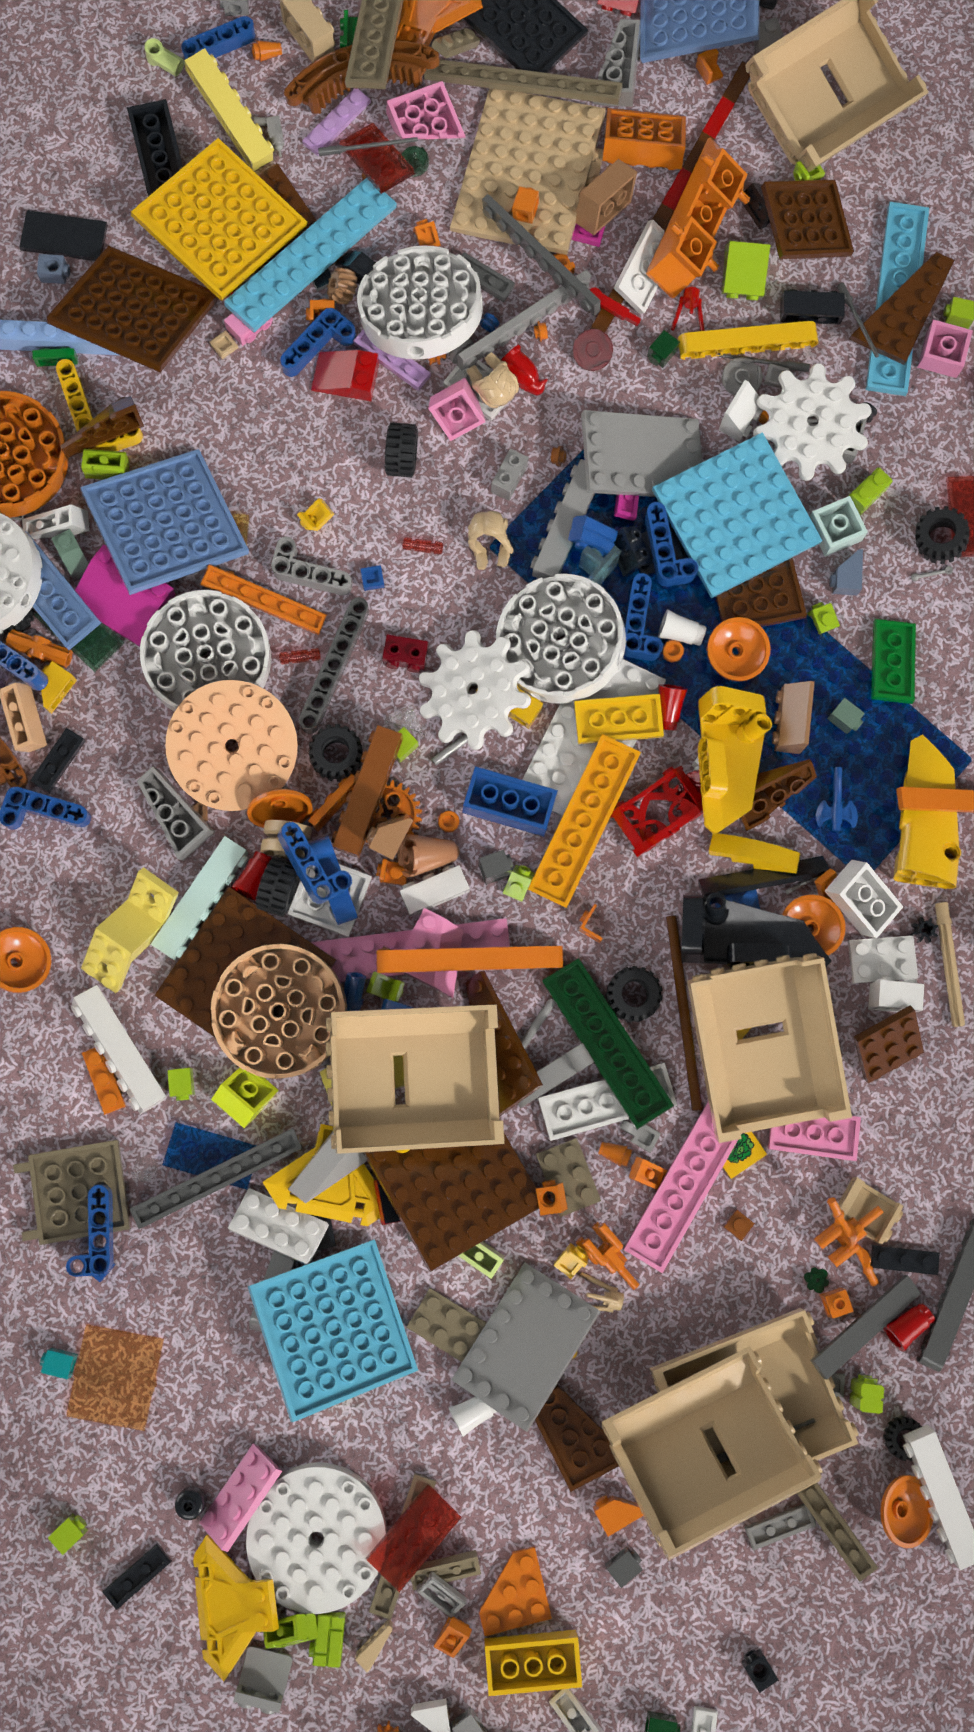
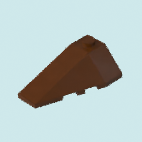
[61,396,144,458]
[739,759,817,831]

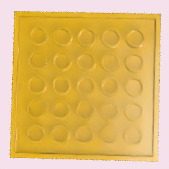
[131,138,307,301]

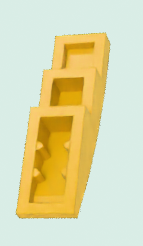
[709,833,801,873]

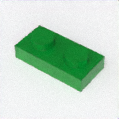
[32,347,78,367]

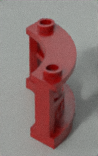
[610,765,703,857]

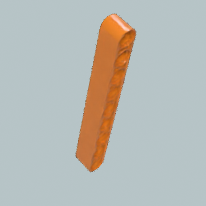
[376,946,563,973]

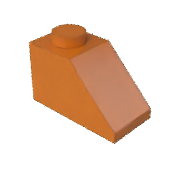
[593,1495,643,1537]

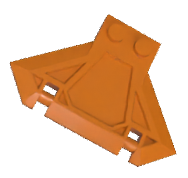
[396,0,483,46]

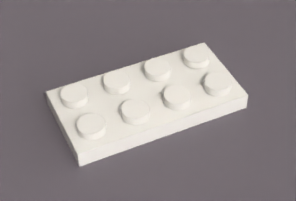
[614,220,665,314]
[228,1188,329,1265]

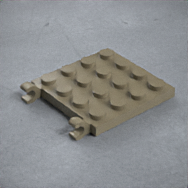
[13,1140,131,1245]

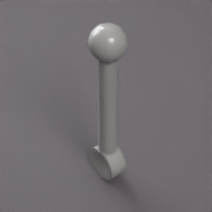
[911,566,953,581]
[785,877,819,895]

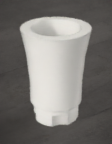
[658,609,706,646]
[448,1397,497,1437]

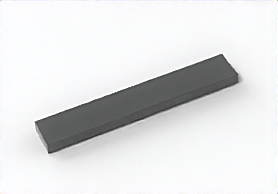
[810,1275,921,1380]

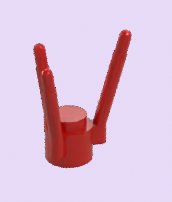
[671,287,705,331]

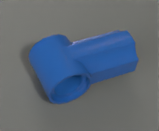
[344,972,366,1011]

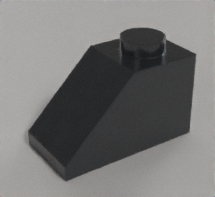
[335,250,376,286]

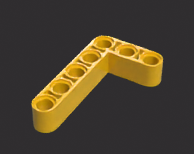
[56,359,143,451]

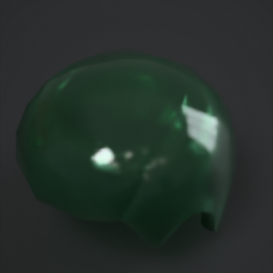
[399,146,429,178]

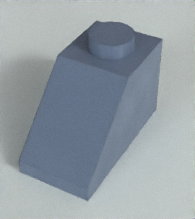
[829,549,863,596]

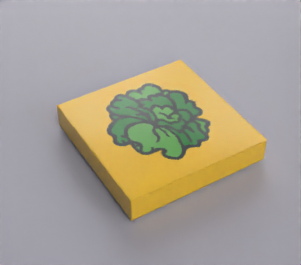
[723,1132,767,1179]

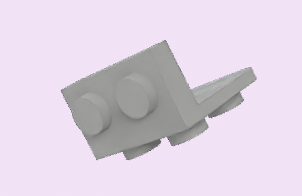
[233,1645,293,1714]

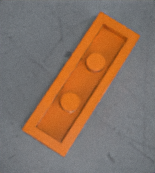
[308,774,356,832]
[82,1048,126,1115]

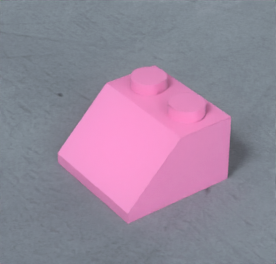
[428,378,486,441]

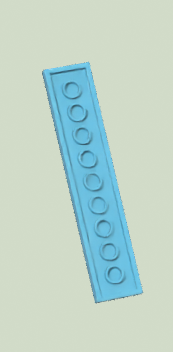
[224,177,397,333]
[866,202,929,396]

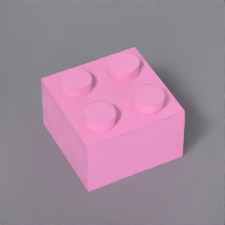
[917,320,973,378]

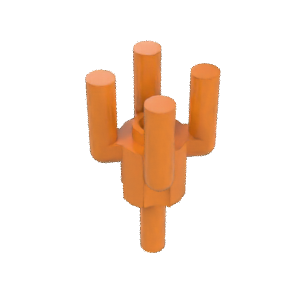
[814,1206,884,1267]
[576,1222,640,1290]

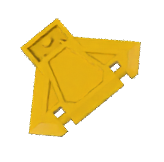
[262,1124,380,1227]
[193,1534,279,1682]

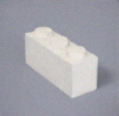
[400,865,470,917]

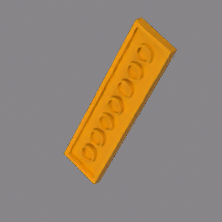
[528,734,641,908]

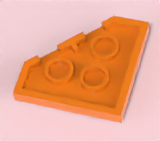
[479,1546,552,1636]

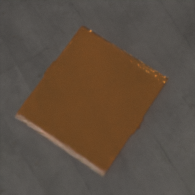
[67,1325,164,1431]

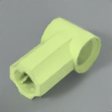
[145,38,185,77]

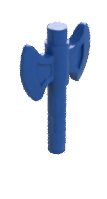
[816,767,858,831]

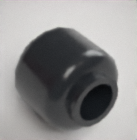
[174,1486,207,1521]

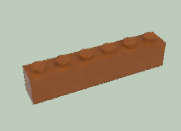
[331,725,403,858]

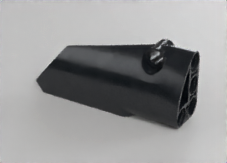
[681,892,832,968]

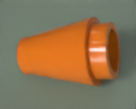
[252,40,282,62]
[598,1142,633,1167]

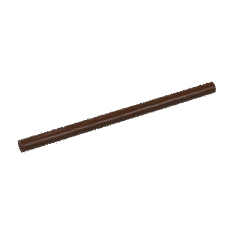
[666,915,703,1111]

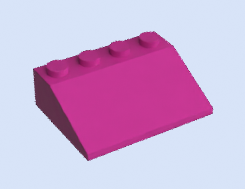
[75,544,176,647]

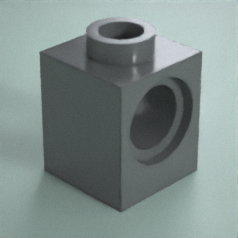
[605,1546,643,1588]

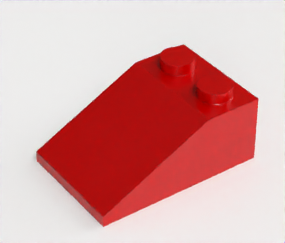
[311,350,379,402]

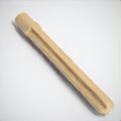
[935,902,965,1027]

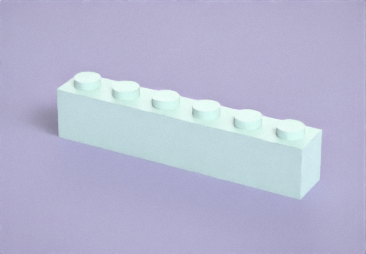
[150,836,249,961]

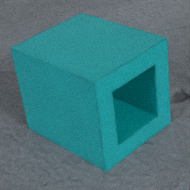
[40,1347,78,1380]

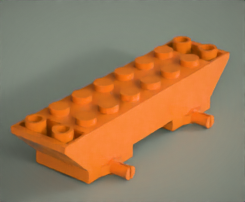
[646,137,750,298]

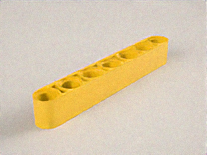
[678,321,818,360]

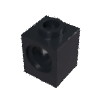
[741,1649,779,1693]

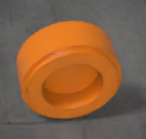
[662,640,684,662]
[438,811,459,833]

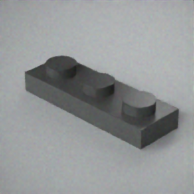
[461,252,515,302]

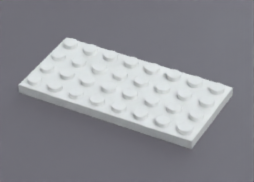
[522,659,666,817]

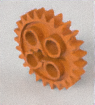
[365,780,422,843]

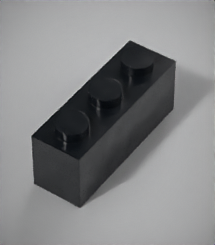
[780,289,845,325]

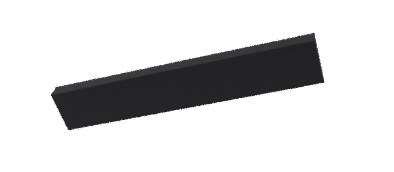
[698,856,829,896]

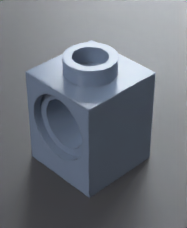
[37,254,70,284]

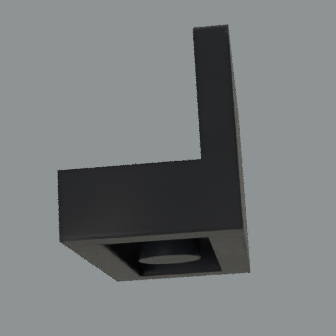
[741,183,770,229]

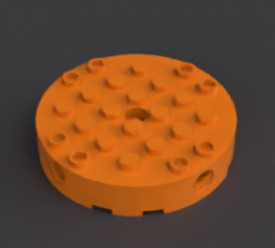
[0,391,69,518]

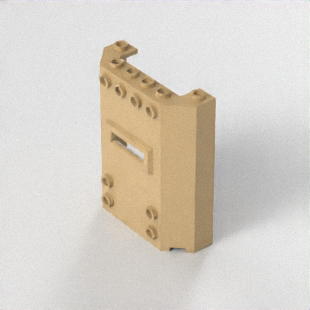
[746,0,929,173]
[687,953,852,1143]
[326,1005,504,1154]
[650,1308,859,1477]
[602,1346,822,1561]

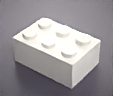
[825,860,903,938]

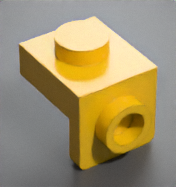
[297,498,335,531]
[554,1243,588,1279]

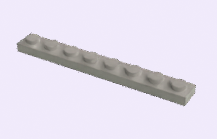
[457,270,591,371]

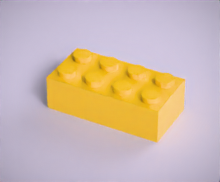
[484,1630,582,1696]

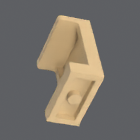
[831,1177,903,1244]

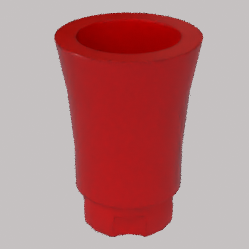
[658,684,688,731]
[231,851,272,901]
[883,1303,935,1352]

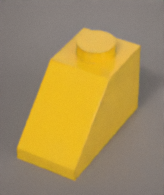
[41,661,77,714]

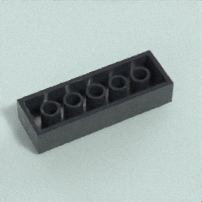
[127,99,183,197]

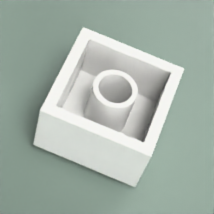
[868,976,924,1012]

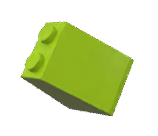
[722,241,771,301]

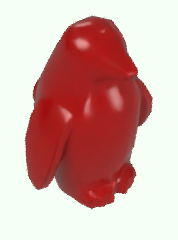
[501,344,548,396]

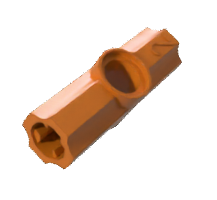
[6,629,73,668]

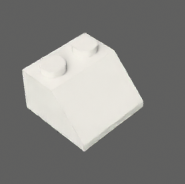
[719,380,763,442]

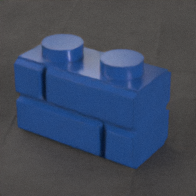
[568,515,618,557]

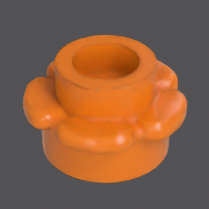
[534,321,548,342]

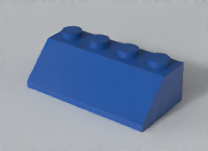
[462,766,558,837]

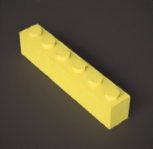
[184,48,274,171]

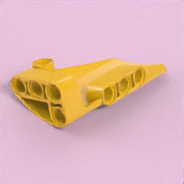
[698,686,772,835]
[893,734,961,889]

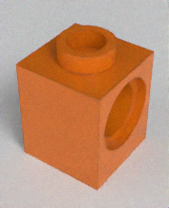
[512,186,539,224]
[536,1180,568,1216]
[820,1288,854,1319]

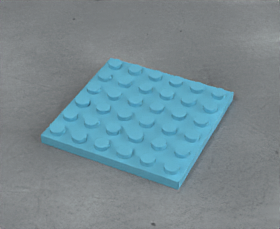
[652,432,823,598]
[248,1239,418,1422]

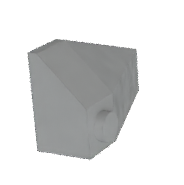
[288,1131,367,1203]

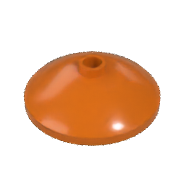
[707,617,770,681]
[247,789,313,828]
[782,895,846,956]
[0,927,51,993]
[880,1475,933,1548]

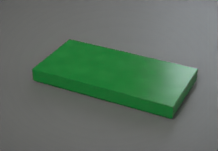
[871,619,916,704]

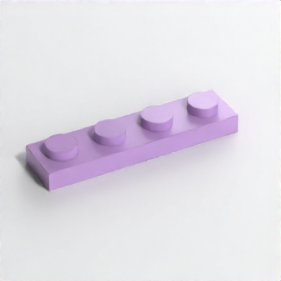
[302,88,371,156]
[354,329,431,391]

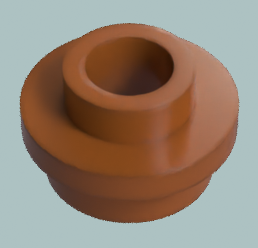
[551,446,567,467]

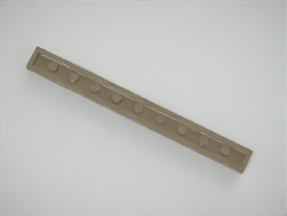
[424,59,622,105]

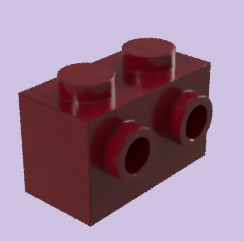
[382,634,429,673]

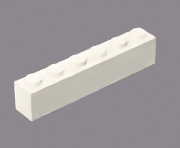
[71,985,166,1115]
[903,1424,974,1570]

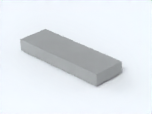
[744,1504,817,1551]

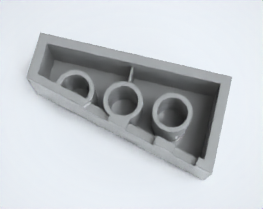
[593,19,641,107]
[137,766,215,861]

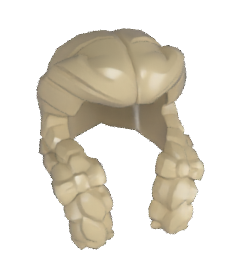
[467,352,519,408]
[468,511,513,570]

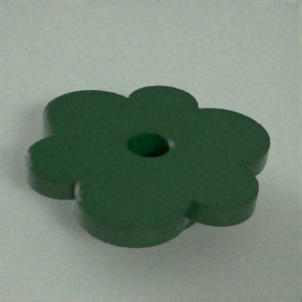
[804,1267,829,1293]

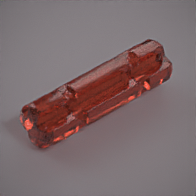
[402,537,444,554]
[279,648,321,665]

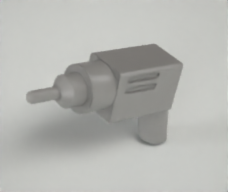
[254,116,284,158]

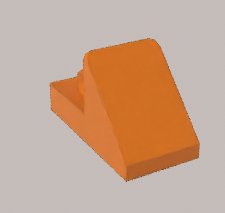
[629,1156,668,1190]
[433,1616,472,1658]

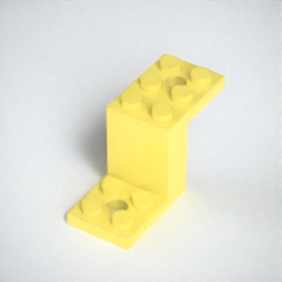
[81,867,179,993]

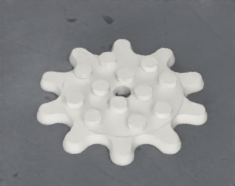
[753,363,871,481]
[419,630,531,750]

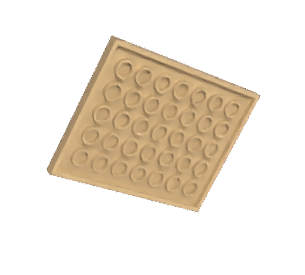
[450,88,605,255]

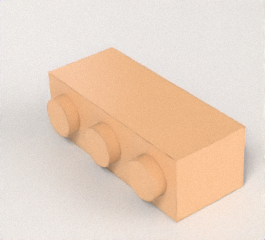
[0,682,47,752]

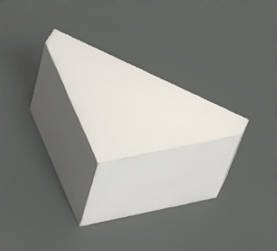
[411,1698,451,1732]

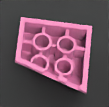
[386,81,465,139]
[402,908,463,998]

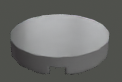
[721,357,763,396]

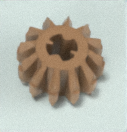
[327,267,358,305]

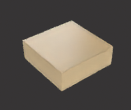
[209,330,238,359]

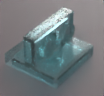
[579,545,621,585]

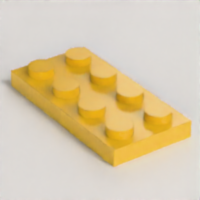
[574,694,664,744]

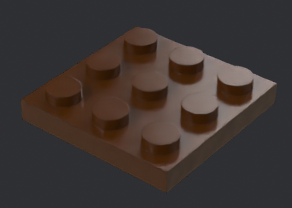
[853,1005,924,1084]

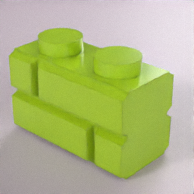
[81,449,130,480]
[849,467,893,515]
[849,1374,884,1414]
[309,1611,346,1668]
[263,1613,318,1649]

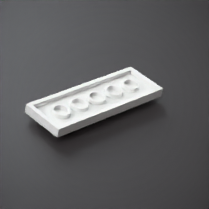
[538,1063,677,1141]

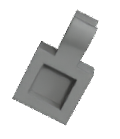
[619,1120,661,1153]

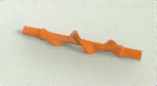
[827,1197,879,1286]

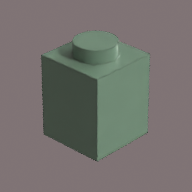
[827,698,865,734]

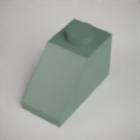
[51,529,89,582]

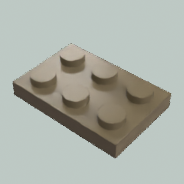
[536,1138,601,1217]
[406,1288,486,1362]

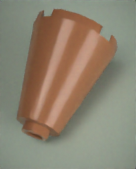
[397,834,460,877]

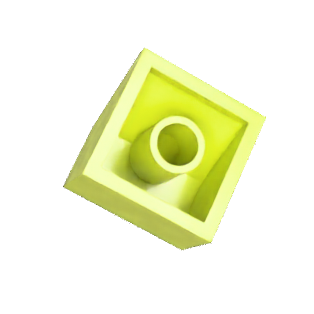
[211,1068,279,1128]

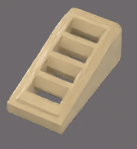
[355,1619,393,1673]

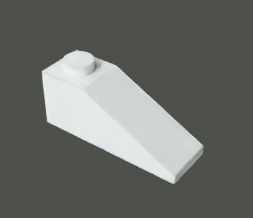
[22,505,89,539]
[549,1689,604,1732]

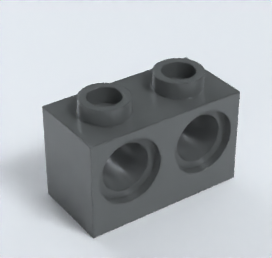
[478,850,514,885]

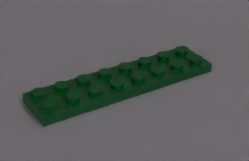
[542,958,674,1130]

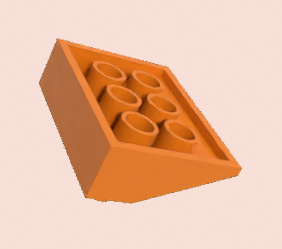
[602,108,686,170]

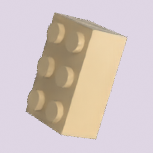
[279,0,336,63]

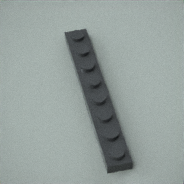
[482,194,600,316]
[130,1128,303,1229]

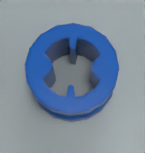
[479,313,500,333]

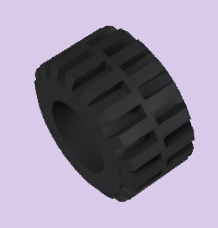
[385,422,418,478]
[915,506,969,564]
[308,724,363,782]
[256,857,299,917]
[606,966,663,1022]

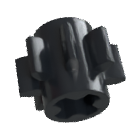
[910,917,939,944]

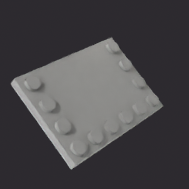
[581,410,702,497]
[451,1263,601,1432]

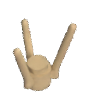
[580,1272,624,1313]

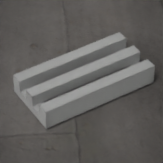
[416,1571,466,1618]

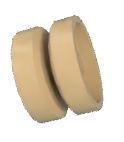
[260,820,312,859]

